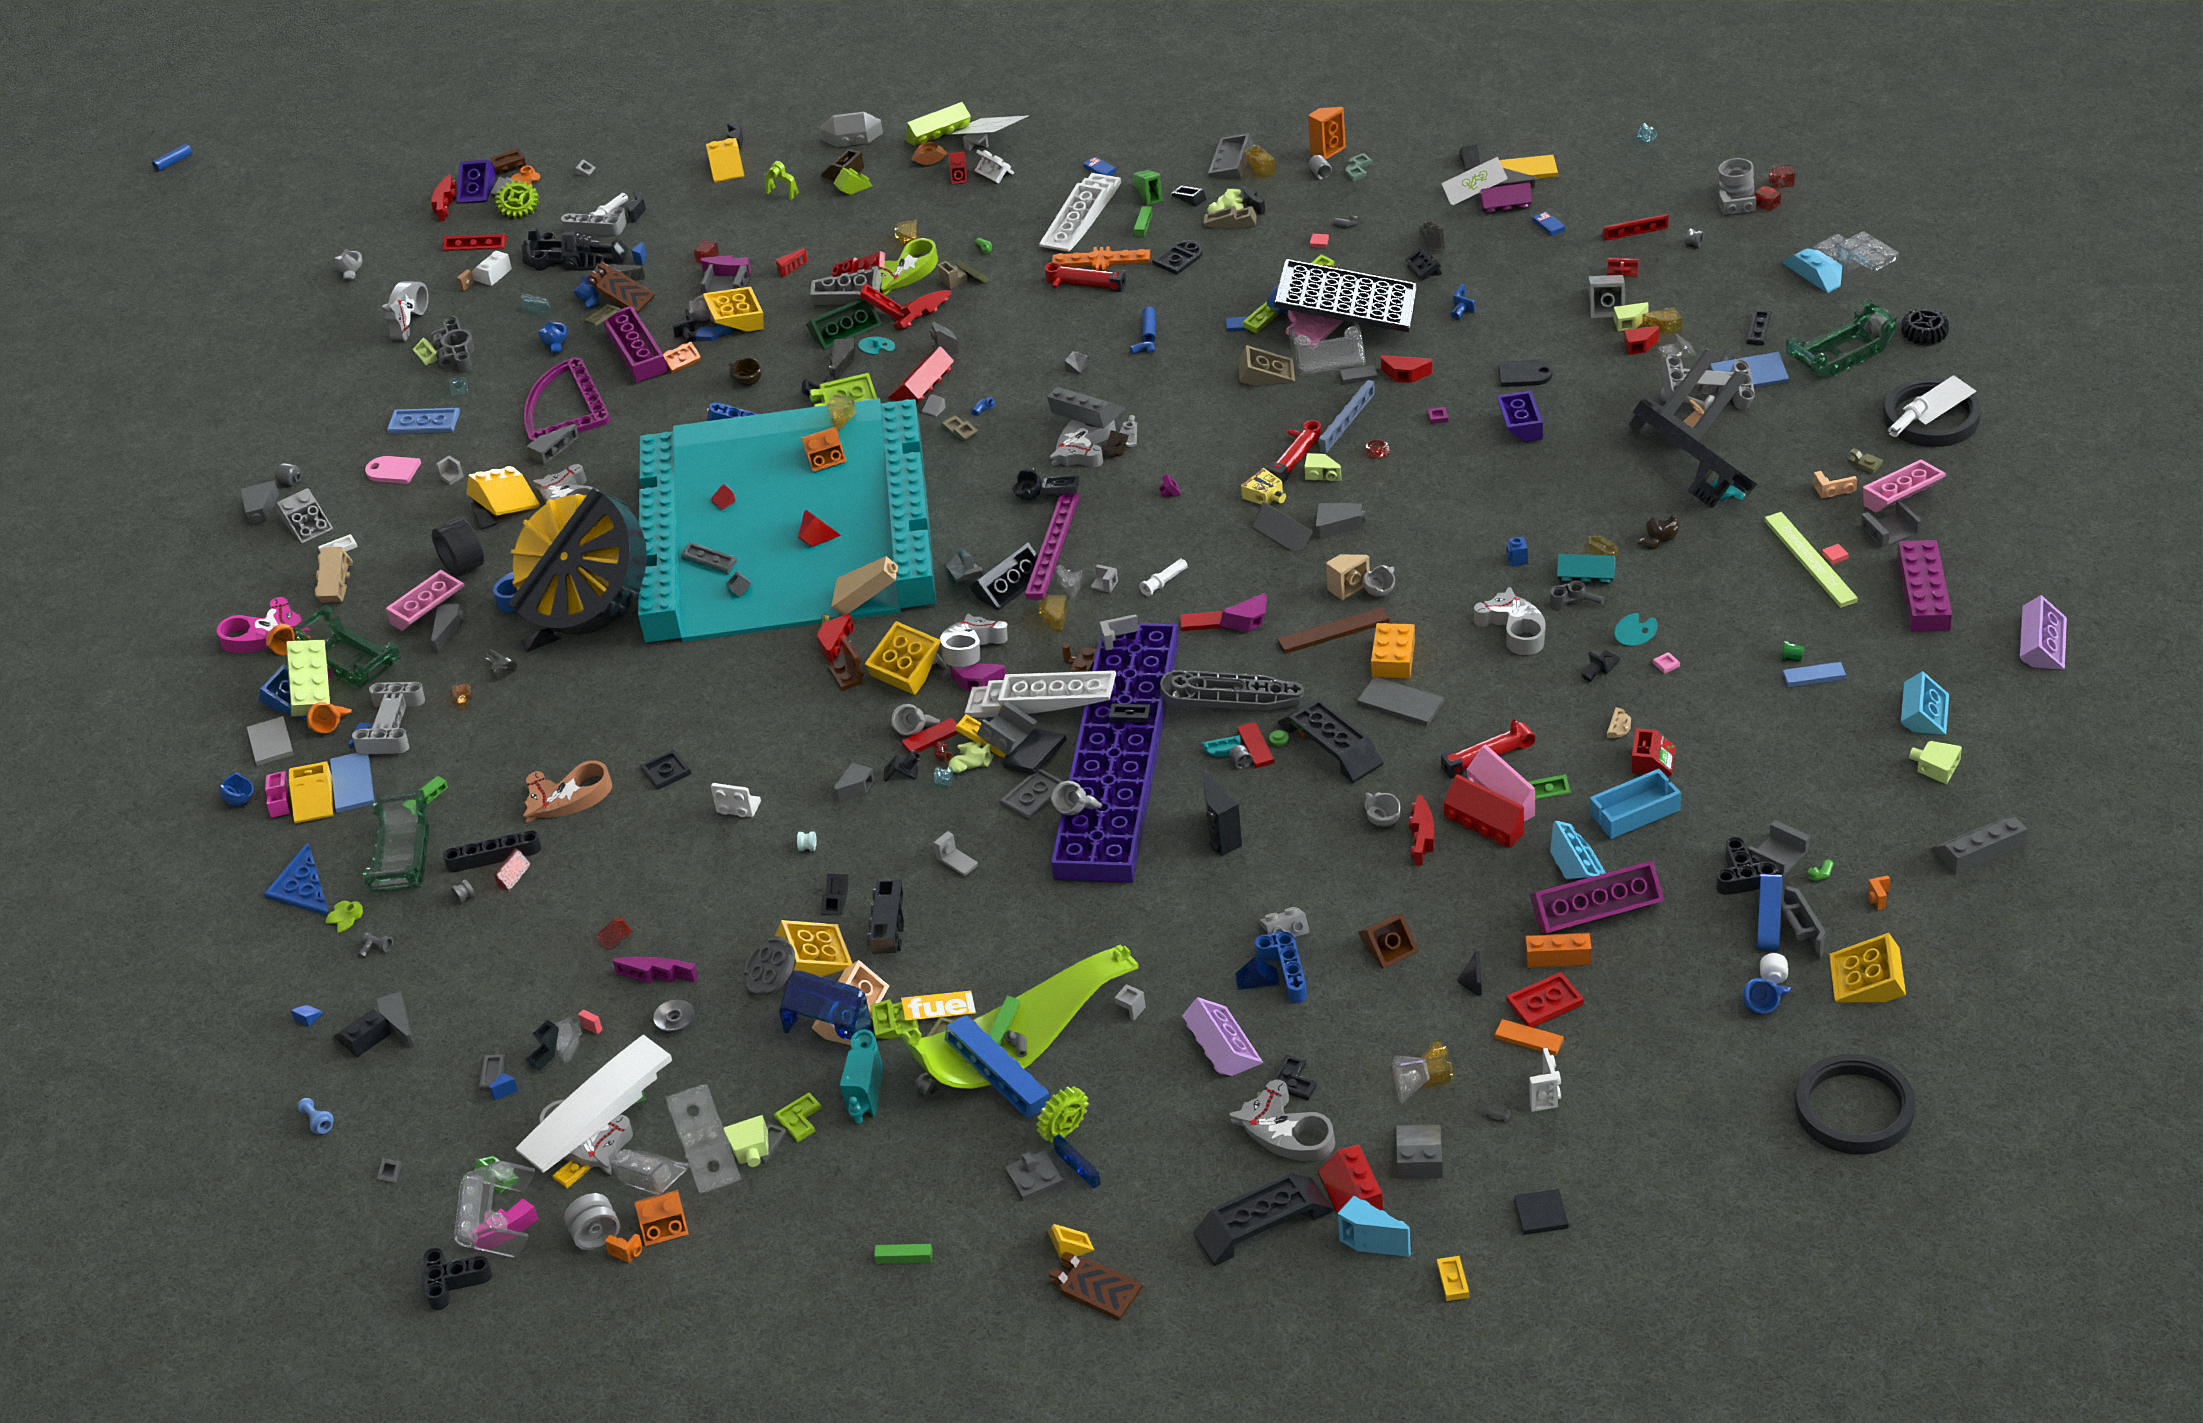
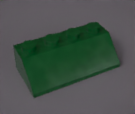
[806,298,882,350]

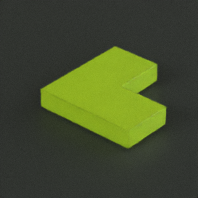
[774,1093,821,1142]

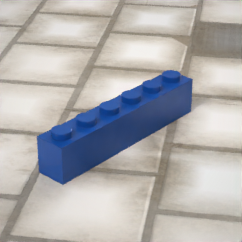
[944,1015,1050,1119]

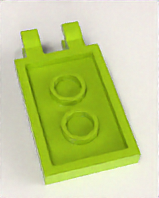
[809,373,877,407]

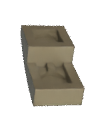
[942,415,978,441]

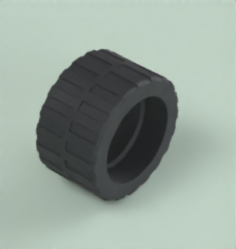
[431,517,485,577]

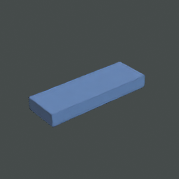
[1783,662,1846,687]

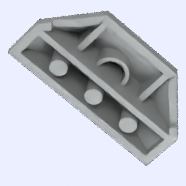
[820,112,883,147]

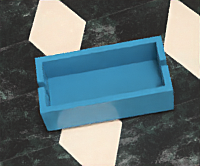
[1590,769,1681,839]

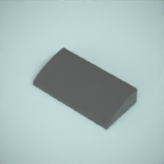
[1208,133,1253,179]

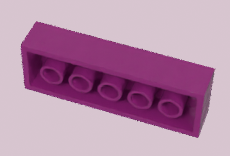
[601,306,668,383]
[1897,540,1952,632]
[1529,860,1664,934]

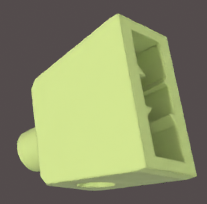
[1909,741,1962,784]
[723,1115,769,1167]

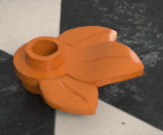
[510,166,540,186]

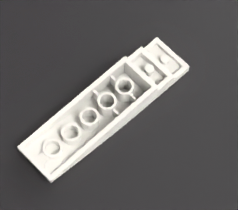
[1039,173,1121,252]
[965,671,1116,718]
[516,1035,672,1173]

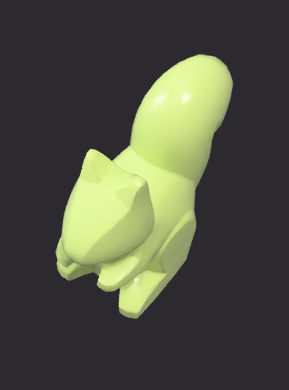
[1208,189,1244,213]
[948,742,994,773]

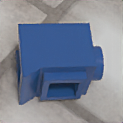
[1506,537,1528,567]

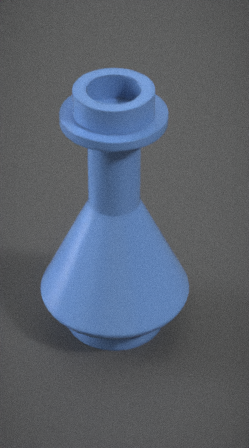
[298,1098,333,1134]

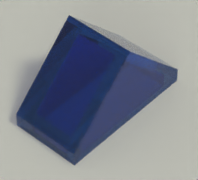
[1235,957,1279,990]

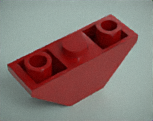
[1381,355,1433,383]
[817,614,854,663]

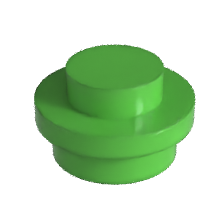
[1269,730,1289,747]

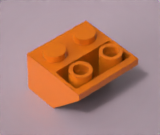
[800,427,846,472]
[635,1190,689,1246]

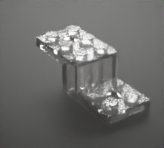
[1813,231,1899,272]
[666,1083,741,1195]

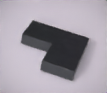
[1271,1054,1317,1100]

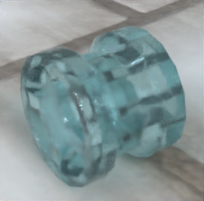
[1637,124,1657,143]
[934,767,953,786]

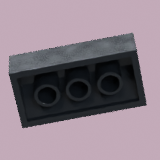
[969,543,1038,610]

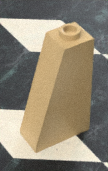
[832,556,898,616]

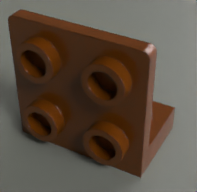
[828,636,864,691]

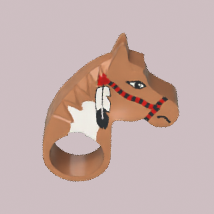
[523,761,612,823]

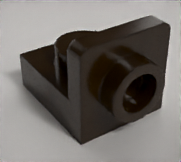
[1101,430,1129,457]

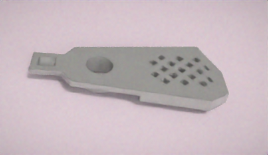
[1120,415,1137,447]

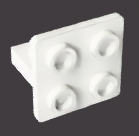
[974,150,1014,183]

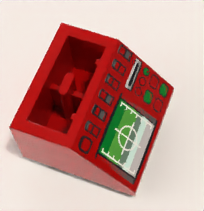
[1632,728,1676,776]

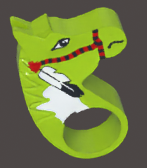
[879,238,938,295]

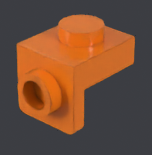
[1868,876,1890,910]

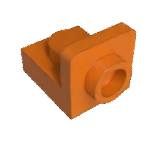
[605,1234,642,1263]

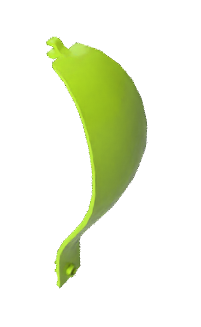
[901,945,1138,1089]

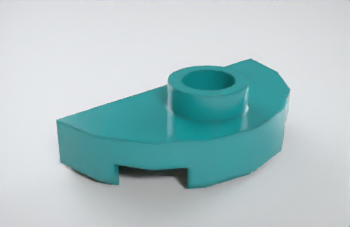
[1202,735,1240,757]

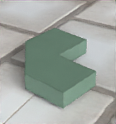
[1345,153,1372,181]

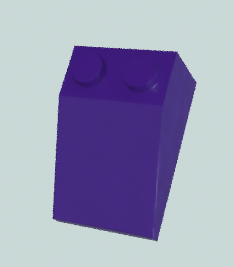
[457,160,495,203]

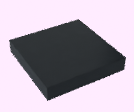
[1041,476,1079,495]
[640,750,692,790]
[1514,1189,1569,1235]

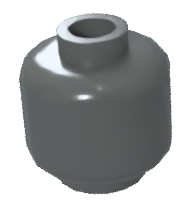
[275,463,302,486]

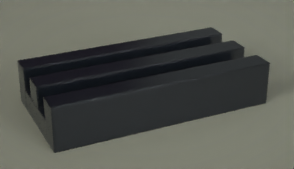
[1109,704,1151,724]

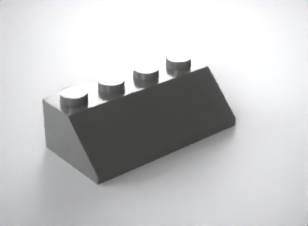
[1047,387,1125,429]
[1931,816,2028,874]

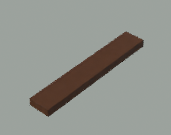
[1278,607,1390,654]

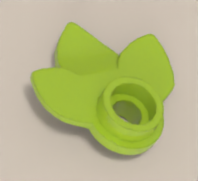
[325,901,363,933]

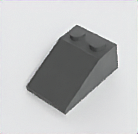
[1396,1124,1443,1179]

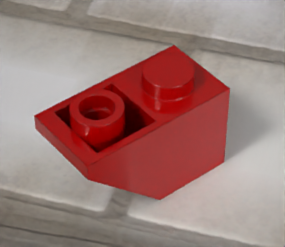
[949,152,967,184]
[1624,326,1659,355]

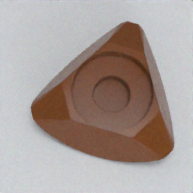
[911,142,947,165]

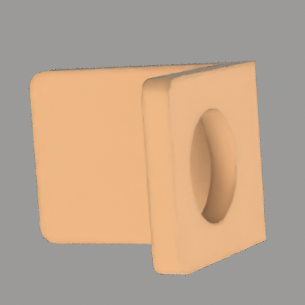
[1683,399,1704,428]

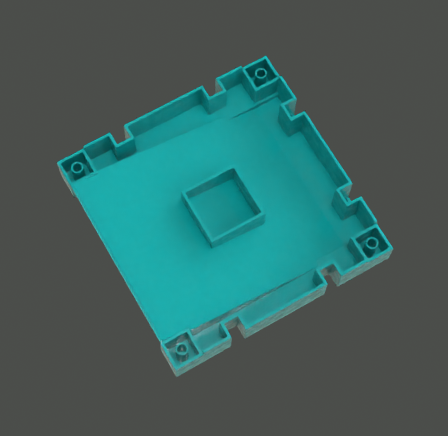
[638,398,937,643]

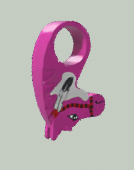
[217,597,310,653]

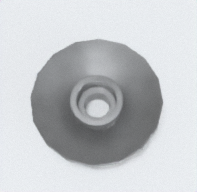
[653,1000,695,1032]

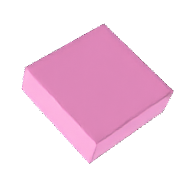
[1653,652,1680,674]

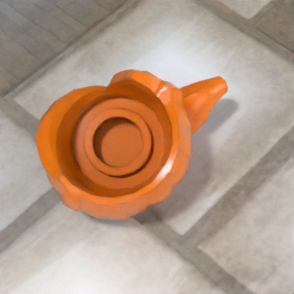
[266,624,310,656]
[307,702,352,734]

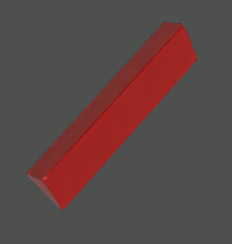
[1602,214,1669,241]
[443,234,508,251]

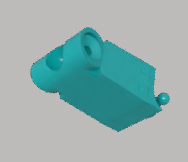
[840,1029,884,1124]

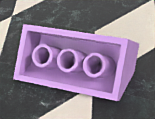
[2020,595,2067,670]
[1182,997,1263,1076]

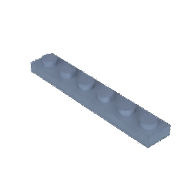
[1318,380,1375,453]

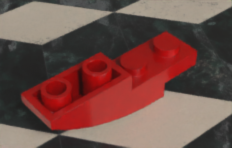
[431,175,457,222]
[832,251,885,277]
[893,290,952,330]
[1409,795,1434,866]

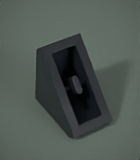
[1459,145,1481,170]

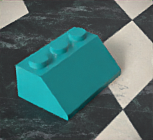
[1557,554,1616,583]

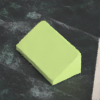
[413,338,438,365]

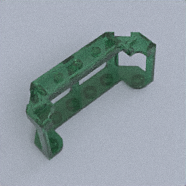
[1786,298,1897,379]
[292,604,401,689]

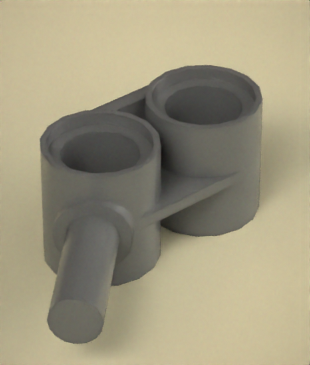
[1550,581,1604,610]

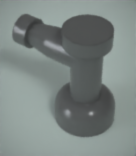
[358,933,393,958]

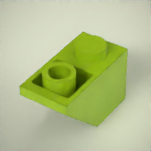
[834,168,873,195]

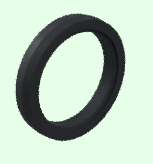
[1883,378,1981,447]
[1795,1054,1916,1154]

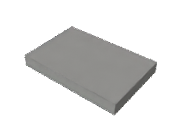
[247,716,294,766]

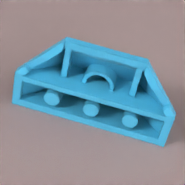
[1782,249,1842,293]
[1550,821,1606,881]

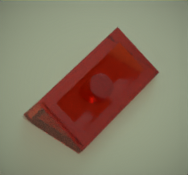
[494,848,530,891]

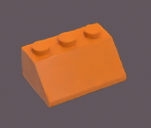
[1308,107,1346,160]
[1525,933,1591,968]

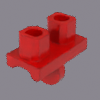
[1607,258,1639,277]

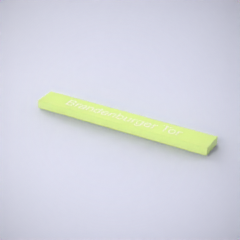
[1765,512,1858,608]

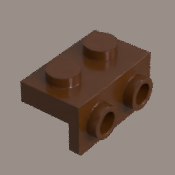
[490,149,526,174]

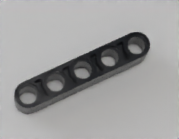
[443,830,542,872]

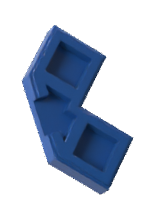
[695,324,734,341]

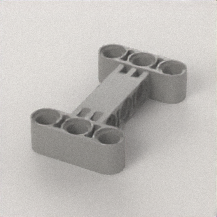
[1661,354,1755,410]
[352,682,425,754]

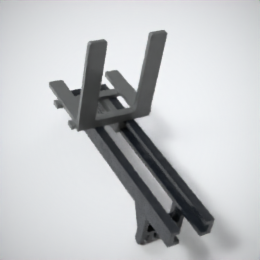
[1624,348,1757,507]

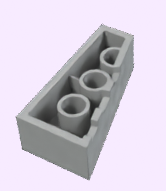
[810,266,881,305]

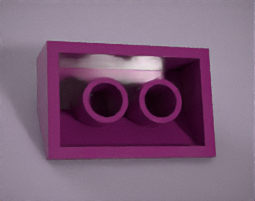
[1477,183,1532,213]

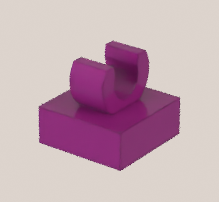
[1158,474,1181,497]

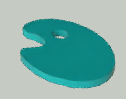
[858,337,895,355]
[1614,613,1658,646]

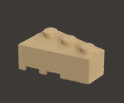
[315,547,353,603]

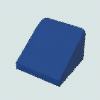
[631,242,646,265]
[291,1005,323,1026]
[489,1073,518,1100]

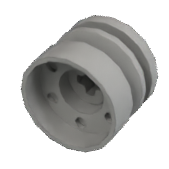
[1718,158,1754,199]

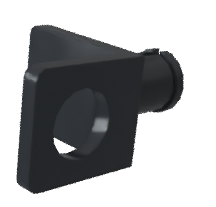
[673,309,696,343]
[1581,650,1620,682]
[883,750,922,781]

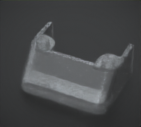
[1289,322,1366,377]
[454,1161,535,1257]

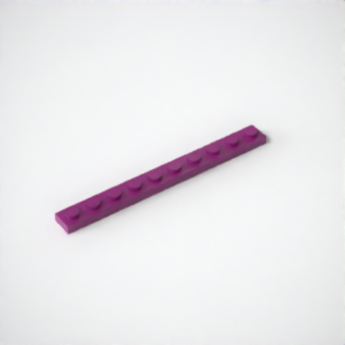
[1025,492,1080,601]

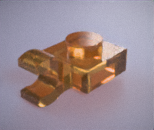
[452,683,473,710]

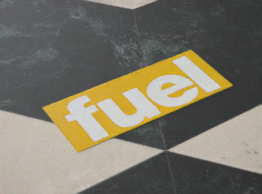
[901,991,976,1021]

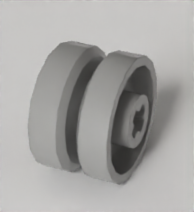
[564,1193,620,1251]

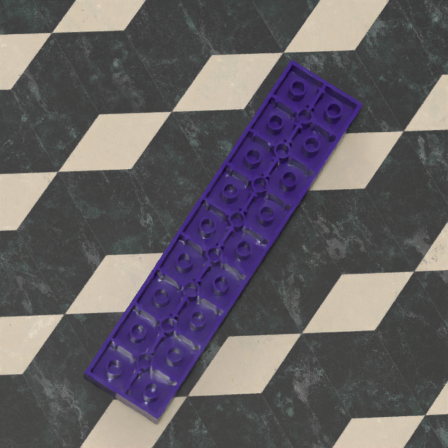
[1051,623,1179,883]

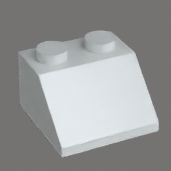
[472,251,512,286]

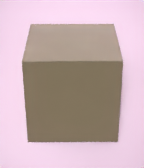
[938,261,968,289]

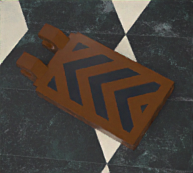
[588,262,655,314]
[1049,1251,1143,1321]

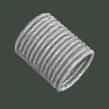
[1308,155,1332,179]

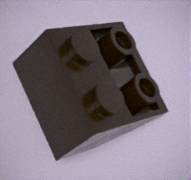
[821,149,864,181]

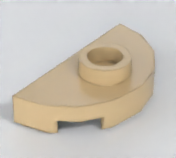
[1607,707,1631,739]

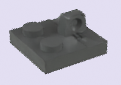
[1005,1150,1063,1201]

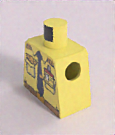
[1241,468,1286,505]

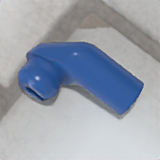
[1130,341,1155,355]

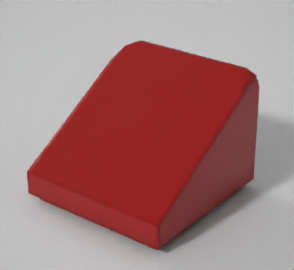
[711,484,736,510]

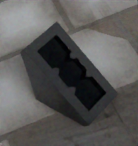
[521,629,561,652]
[1457,951,1482,996]

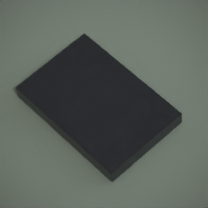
[1002,728,1067,774]

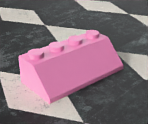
[1863,460,1946,513]
[386,570,464,631]
[1466,744,1535,822]

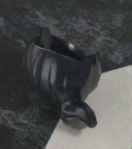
[1012,468,1042,500]

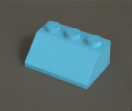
[1901,671,1949,735]

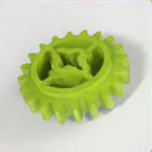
[495,180,539,219]
[1036,1086,1089,1142]

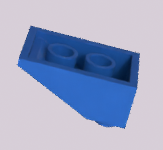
[258,664,307,720]

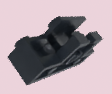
[867,880,904,954]

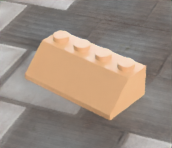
[812,960,889,1045]

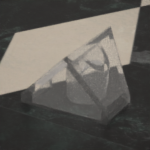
[1392,1055,1430,1104]

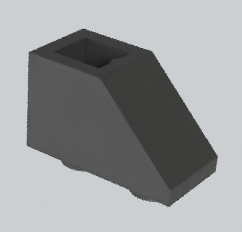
[930,322,959,355]
[833,763,875,802]

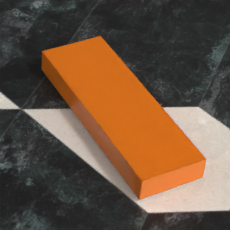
[1495,1019,1563,1056]

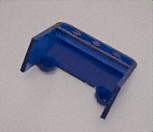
[779,970,873,1040]

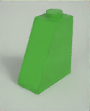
[1133,170,1162,205]

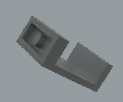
[700,265,749,294]
[1861,500,1922,548]
[977,700,1037,755]
[1748,820,1810,878]

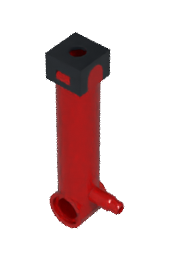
[1045,262,1126,292]
[1266,420,1321,485]
[1441,719,1536,779]

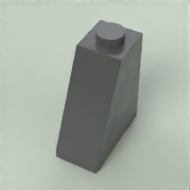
[241,480,279,525]
[1316,503,1366,539]

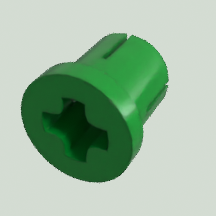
[1781,641,1804,661]

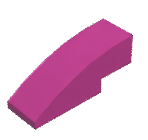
[265,771,290,818]
[468,1199,538,1251]

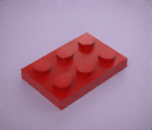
[1506,972,1584,1027]

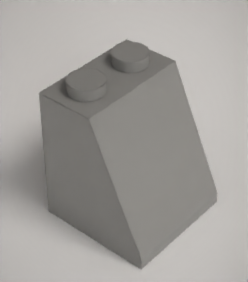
[1589,275,1625,318]

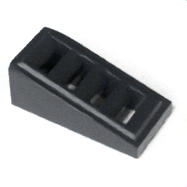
[1171,186,1207,206]

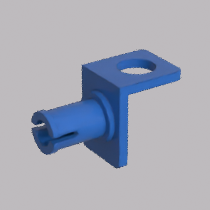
[1450,284,1476,319]

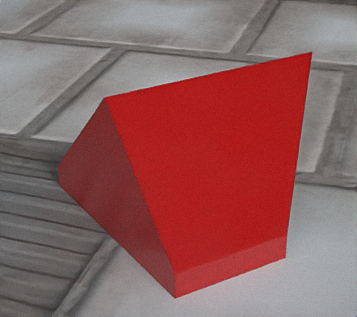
[798,509,841,547]

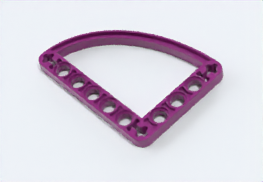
[524,357,610,443]

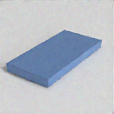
[1710,352,1789,388]
[387,408,460,434]
[330,753,375,813]

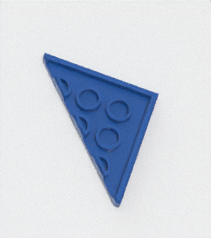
[264,844,329,916]

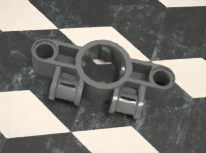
[430,317,475,373]

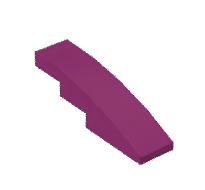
[613,957,698,984]

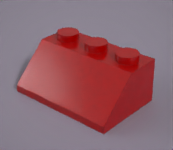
[1318,1144,1383,1215]

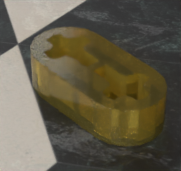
[1588,535,1618,558]

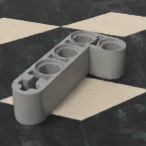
[561,207,627,236]

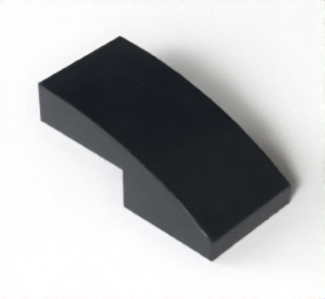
[1243,186,1265,215]

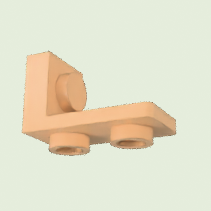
[1813,471,1857,499]

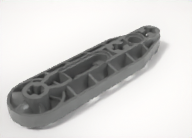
[1159,670,1304,711]

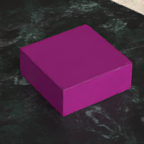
[1428,407,1448,424]

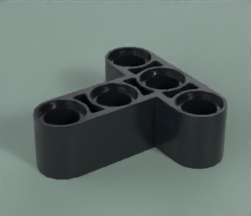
[1716,837,1777,895]
[423,1247,492,1310]

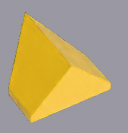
[1047,1224,1094,1262]

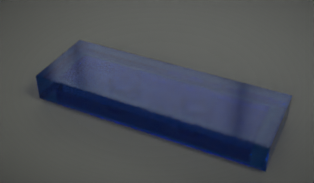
[1053,1134,1101,1189]

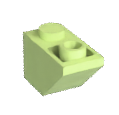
[1614,302,1648,332]
[1305,453,1341,481]

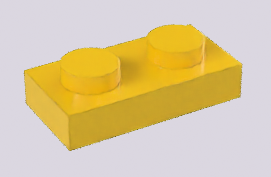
[1437,1256,1469,1301]

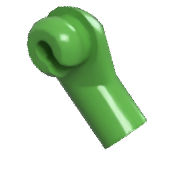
[975,238,992,254]
[1807,860,1834,882]

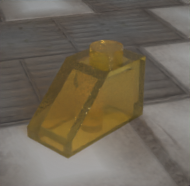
[895,220,918,246]
[1039,595,1068,633]

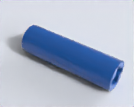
[152,144,192,171]
[1142,307,1156,342]

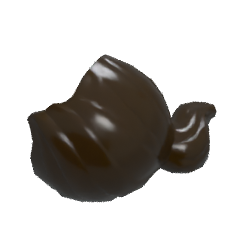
[728,358,762,386]
[1638,515,1679,549]

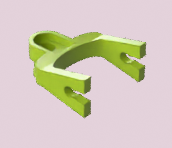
[765,161,799,200]

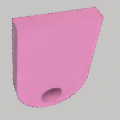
[365,456,421,484]

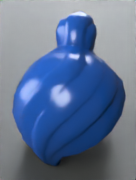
[573,276,600,309]
[538,321,568,354]
[219,773,253,807]
[1743,978,1791,1014]

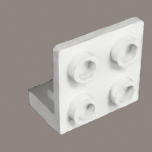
[711,783,761,817]
[1530,1048,1561,1112]

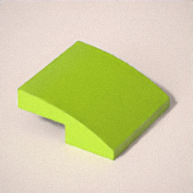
[870,999,919,1039]

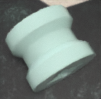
[797,832,816,852]

